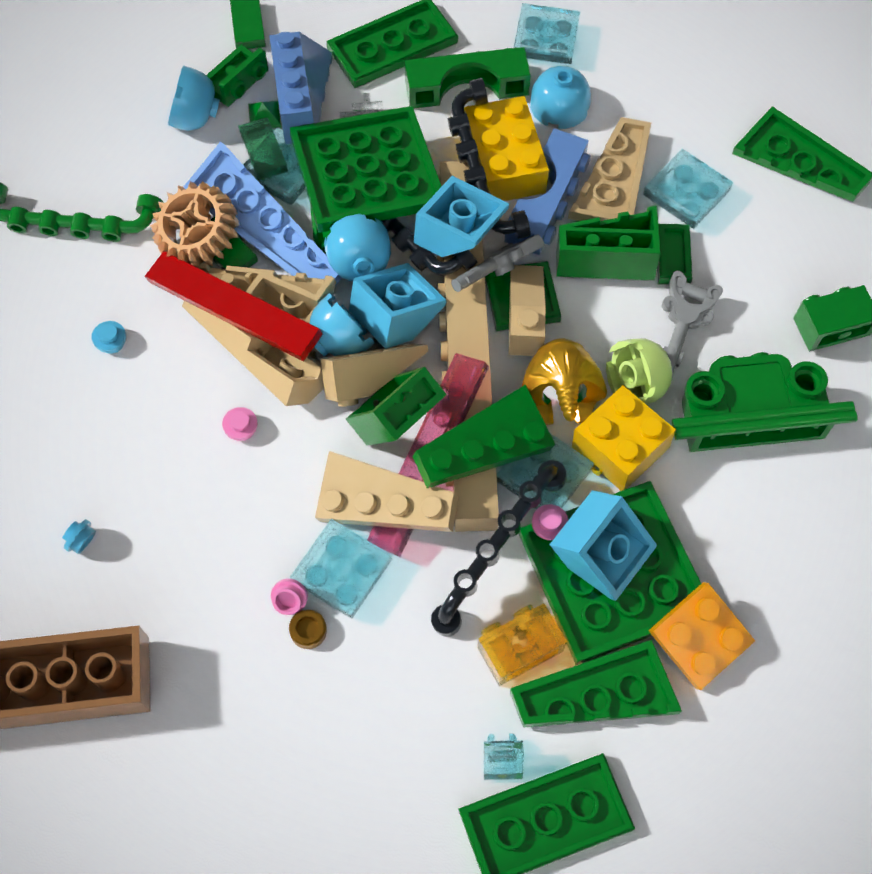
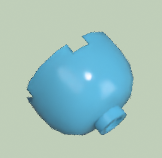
[168,65,220,131]
[530,66,591,129]
[324,214,391,281]
[310,292,375,357]

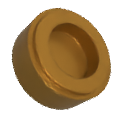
[289,610,327,649]

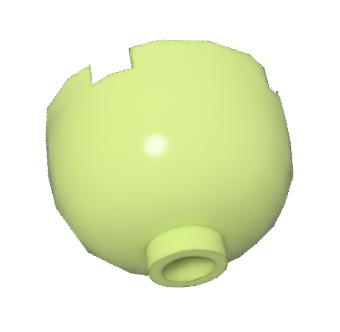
[606,338,672,405]

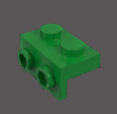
[206,45,269,107]

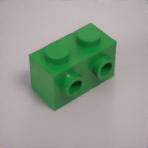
[793,285,872,352]

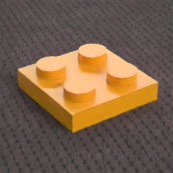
[648,582,755,690]

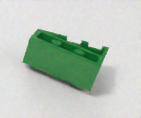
[556,205,661,280]

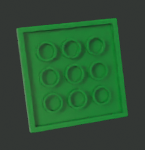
[290,106,442,233]
[518,480,701,665]

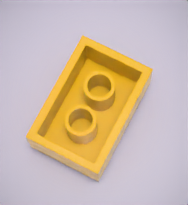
[464,96,549,201]

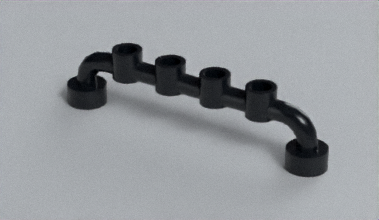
[447,78,531,239]
[381,218,477,275]
[431,460,566,637]

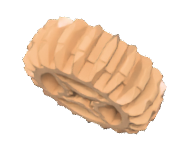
[150,181,240,267]

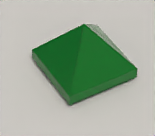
[248,101,281,131]

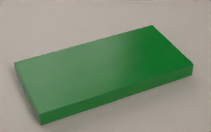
[326,0,458,88]
[458,753,635,874]

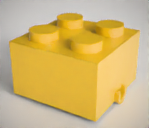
[572,385,676,491]

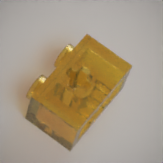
[477,603,567,687]

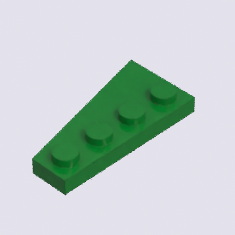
[413,384,556,489]
[510,640,682,728]

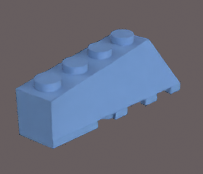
[269,31,333,144]

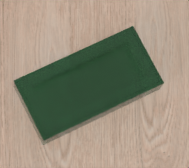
[238,117,288,180]

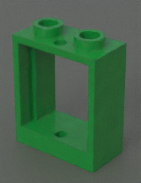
[346,367,447,446]

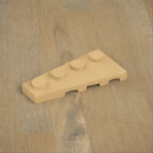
[315,451,459,532]

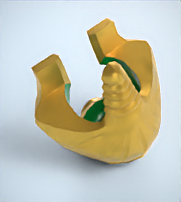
[522,338,607,425]

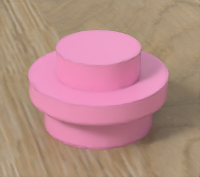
[222,407,258,441]
[532,504,568,540]
[271,579,308,615]

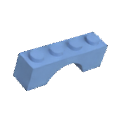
[504,128,591,255]

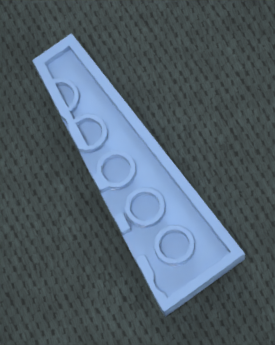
[184,141,343,286]

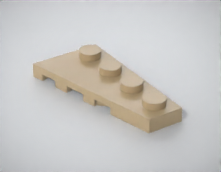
[568,117,651,221]

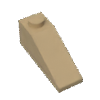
[508,265,546,356]
[320,343,428,406]

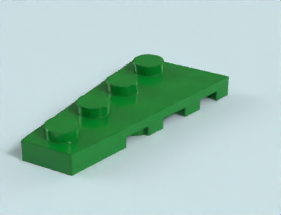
[732,106,872,202]

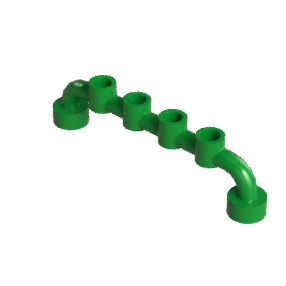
[0,182,163,242]

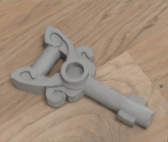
[451,234,545,292]
[661,271,723,373]

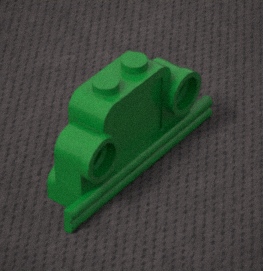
[672,352,858,452]

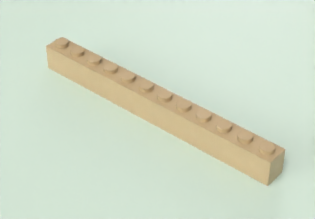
[437,161,499,532]

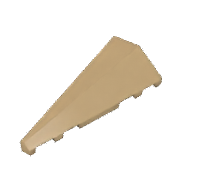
[197,263,336,324]
[182,301,324,406]

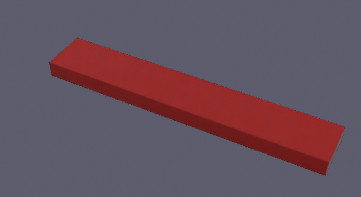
[144,251,323,362]

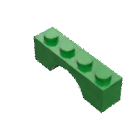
[405,47,531,109]

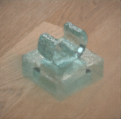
[483,733,524,780]

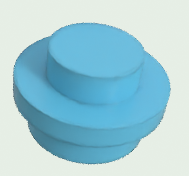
[92,321,126,354]
[62,519,96,554]

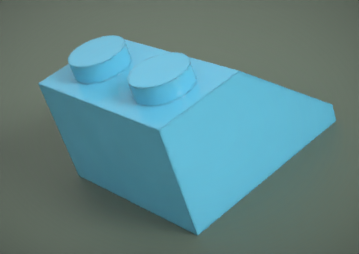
[414,176,509,257]
[349,263,446,349]
[549,490,657,601]

